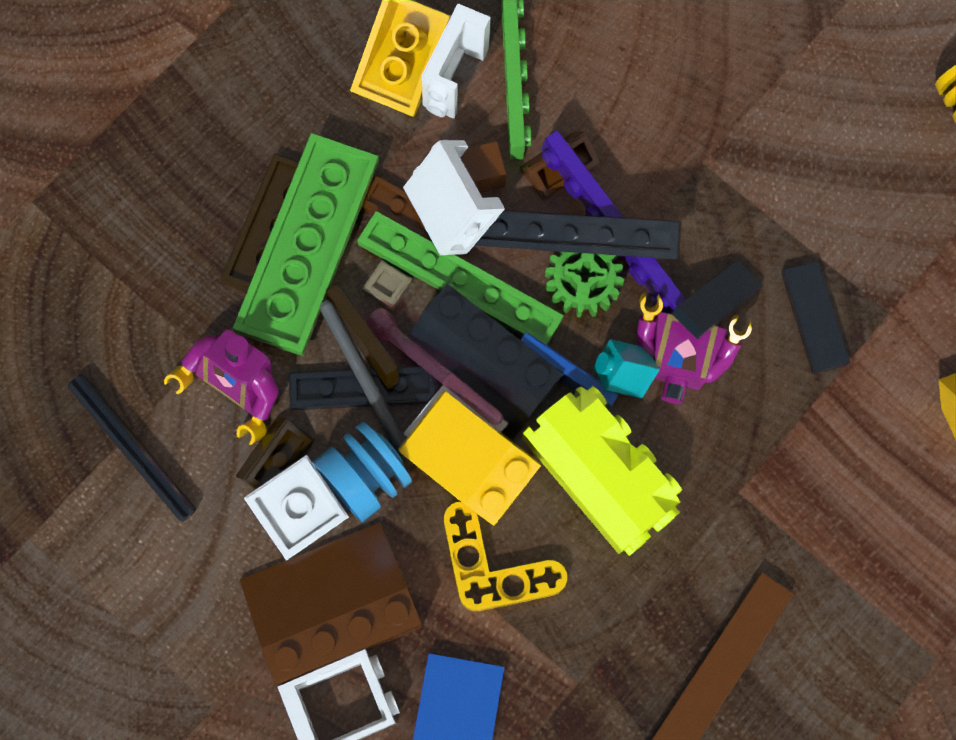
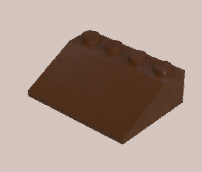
[240,522,423,686]

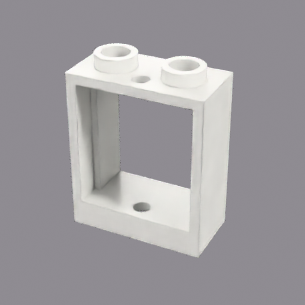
[278,649,400,740]

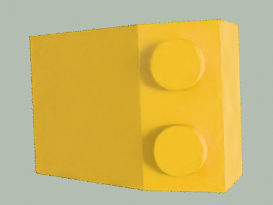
[350,0,452,117]
[398,390,541,526]

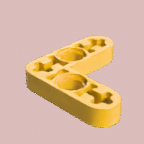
[444,502,567,611]

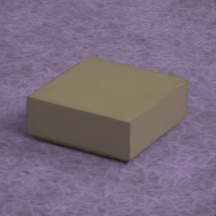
[362,260,412,311]

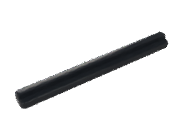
[68,374,196,522]

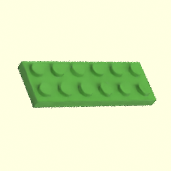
[232,133,379,356]

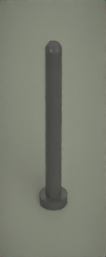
[320,300,408,461]

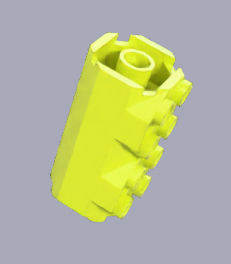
[522,386,682,556]

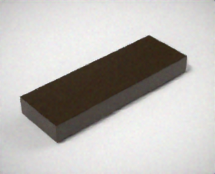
[326,285,400,389]

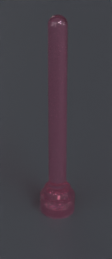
[366,308,503,425]

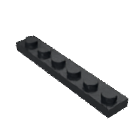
[474,210,682,259]

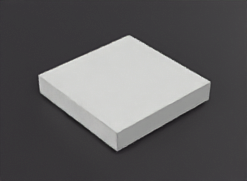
[244,455,349,560]

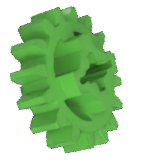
[545,251,624,318]

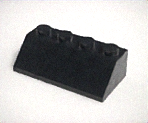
[400,283,563,441]

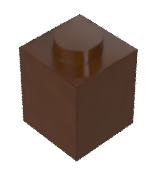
[460,141,506,193]

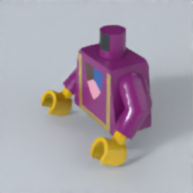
[636,293,752,404]
[164,330,279,445]

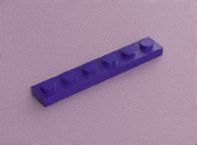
[541,130,686,315]

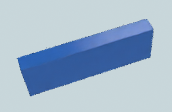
[520,333,618,411]

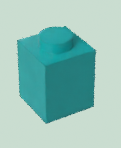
[593,339,660,398]

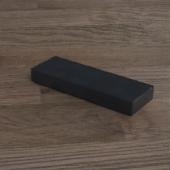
[672,260,763,340]
[781,262,850,374]

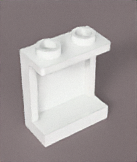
[421,4,490,118]
[403,140,505,256]

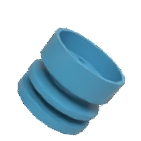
[312,421,412,523]

